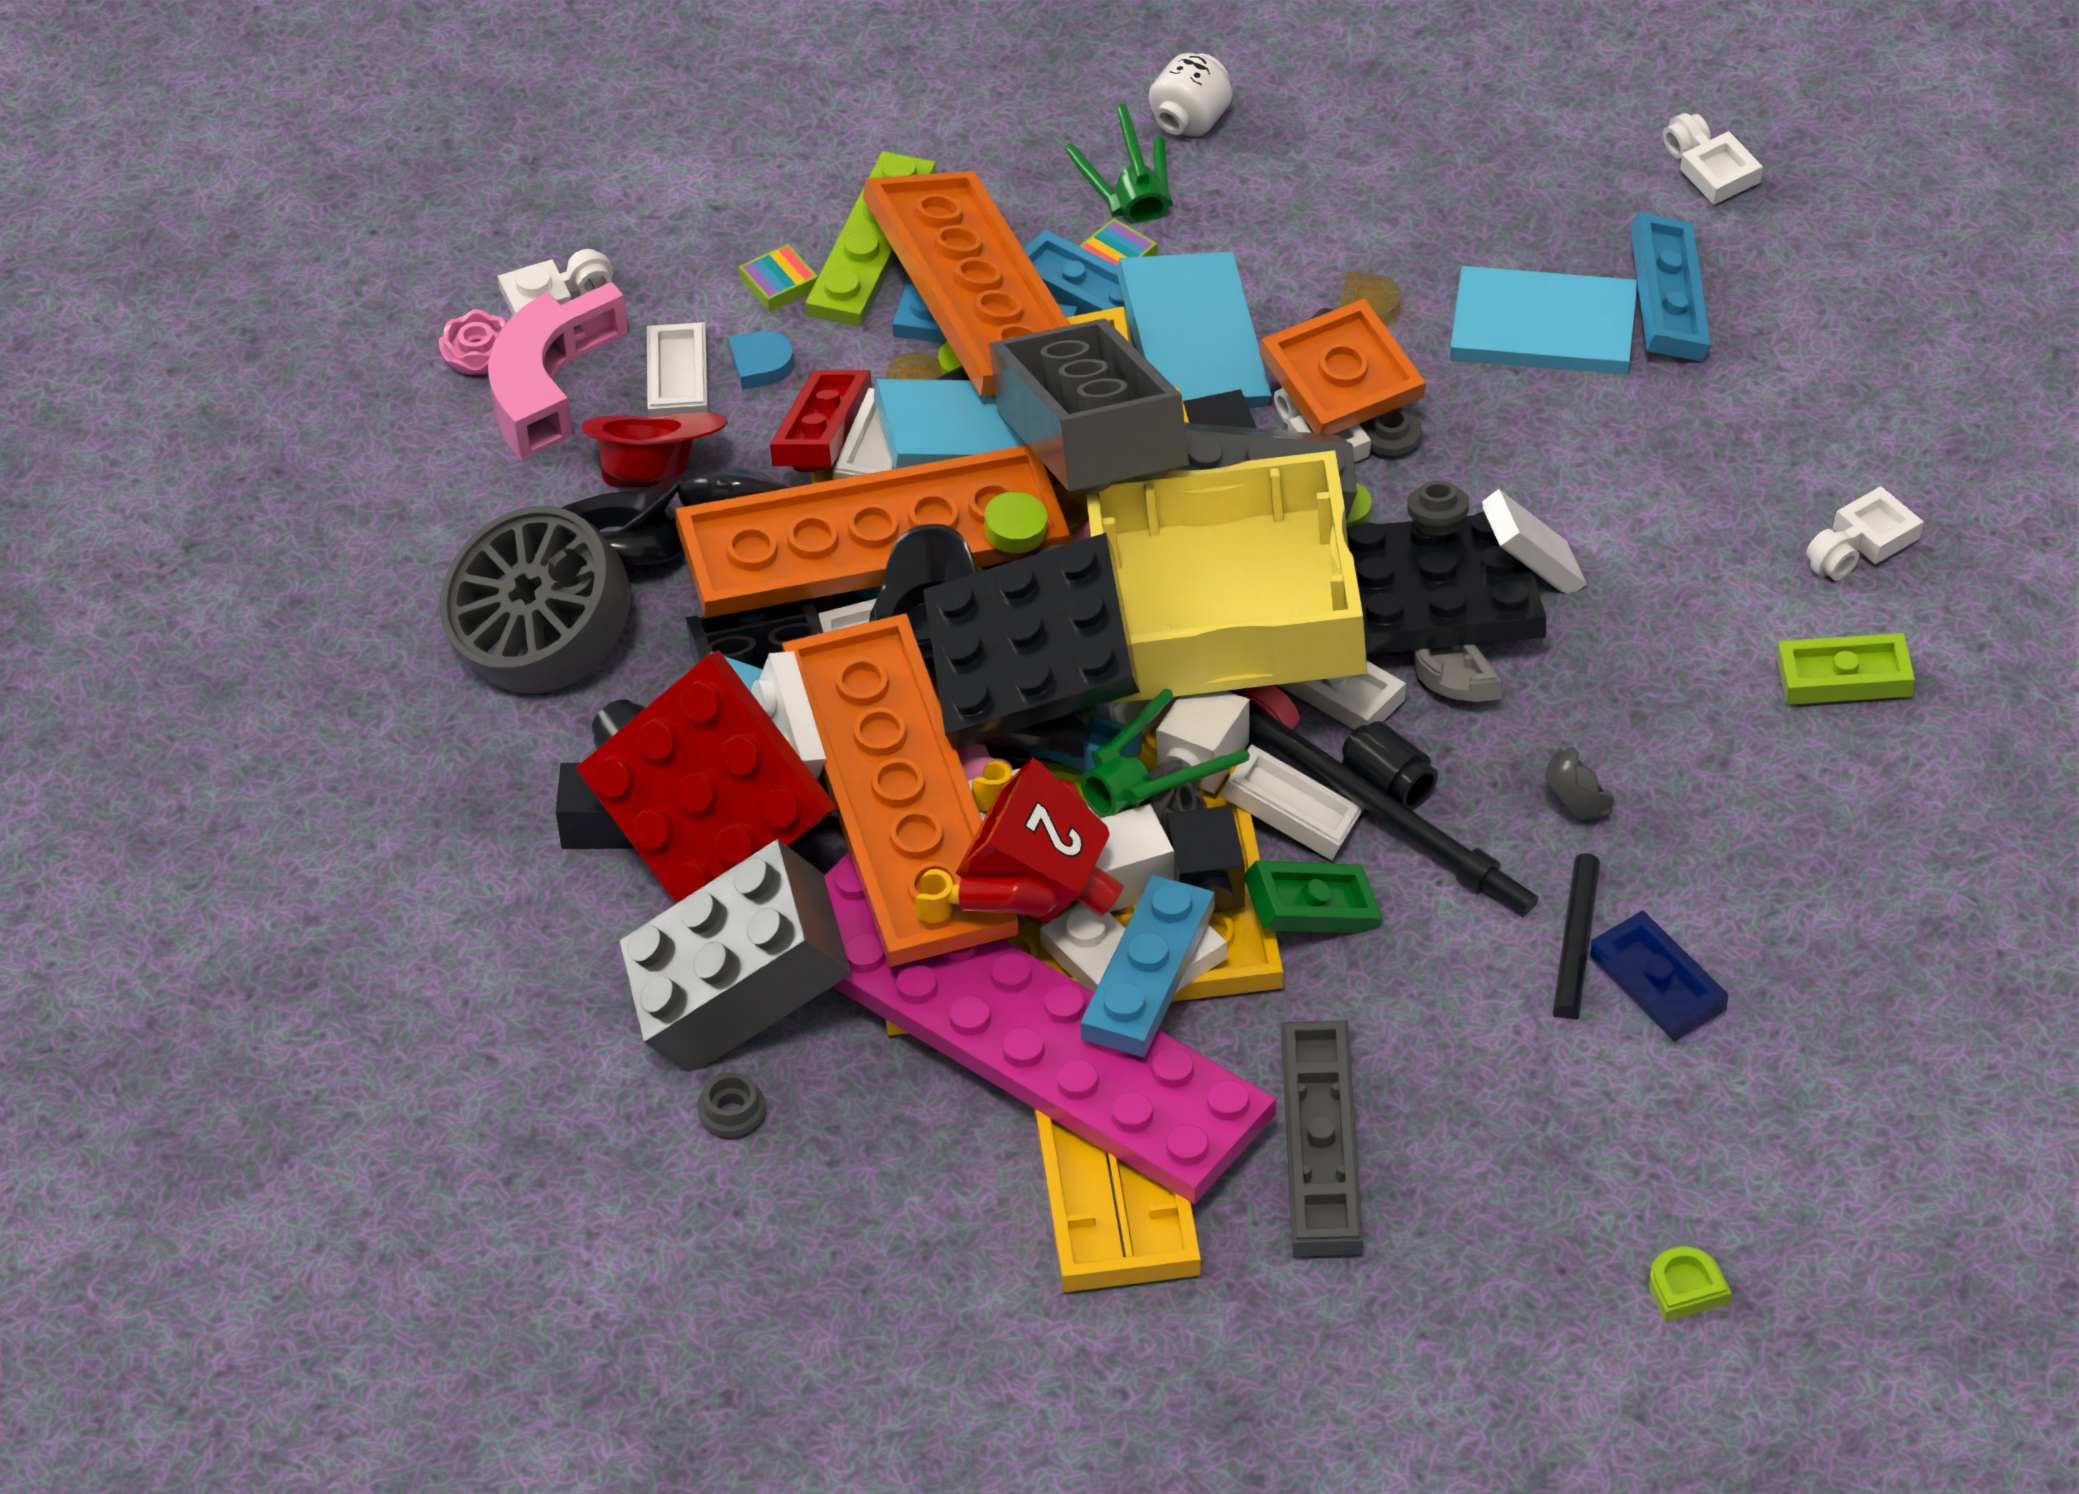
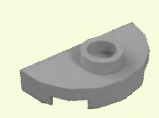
[1413,644,1502,702]

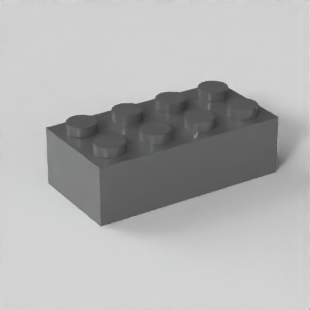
[989,318,1189,494]

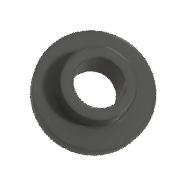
[1361,407,1422,458]
[1407,481,1469,536]
[697,1072,765,1137]

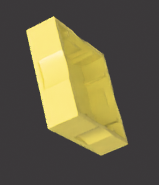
[1086,450,1367,704]

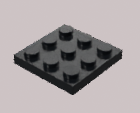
[1346,511,1546,655]
[923,532,1140,750]

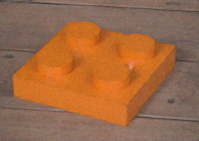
[1259,298,1426,434]

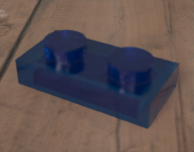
[1590,910,1728,1042]

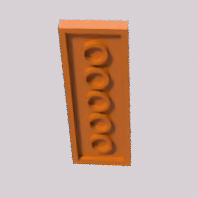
[863,171,1071,396]
[676,445,1070,618]
[782,613,1018,967]

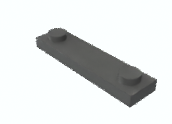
[1281,1020,1363,1257]

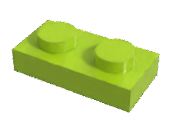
[1776,633,1915,705]

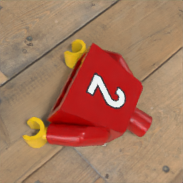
[915,757,1123,923]

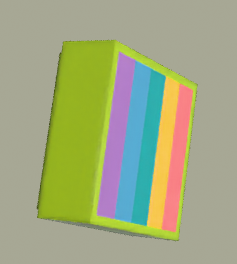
[1079,218,1158,266]
[739,244,818,312]

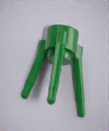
[1065,104,1173,224]
[1081,689,1250,818]

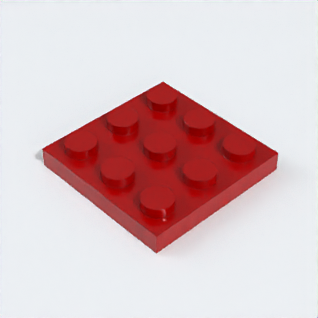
[576,650,837,904]

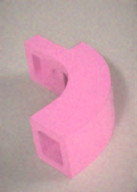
[488,282,628,460]

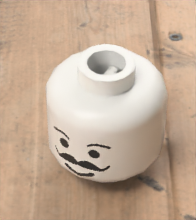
[1148,53,1233,137]

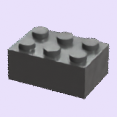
[619,839,852,1072]

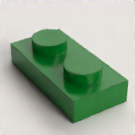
[1245,860,1383,933]

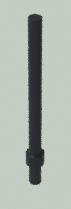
[1227,690,1539,917]

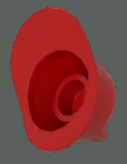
[582,412,728,487]

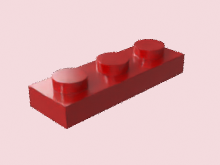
[770,370,872,472]

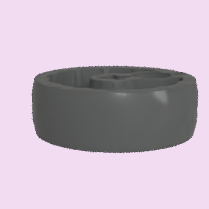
[440,506,631,695]

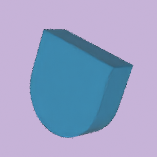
[728,331,794,390]

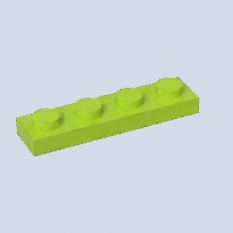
[805,151,937,327]

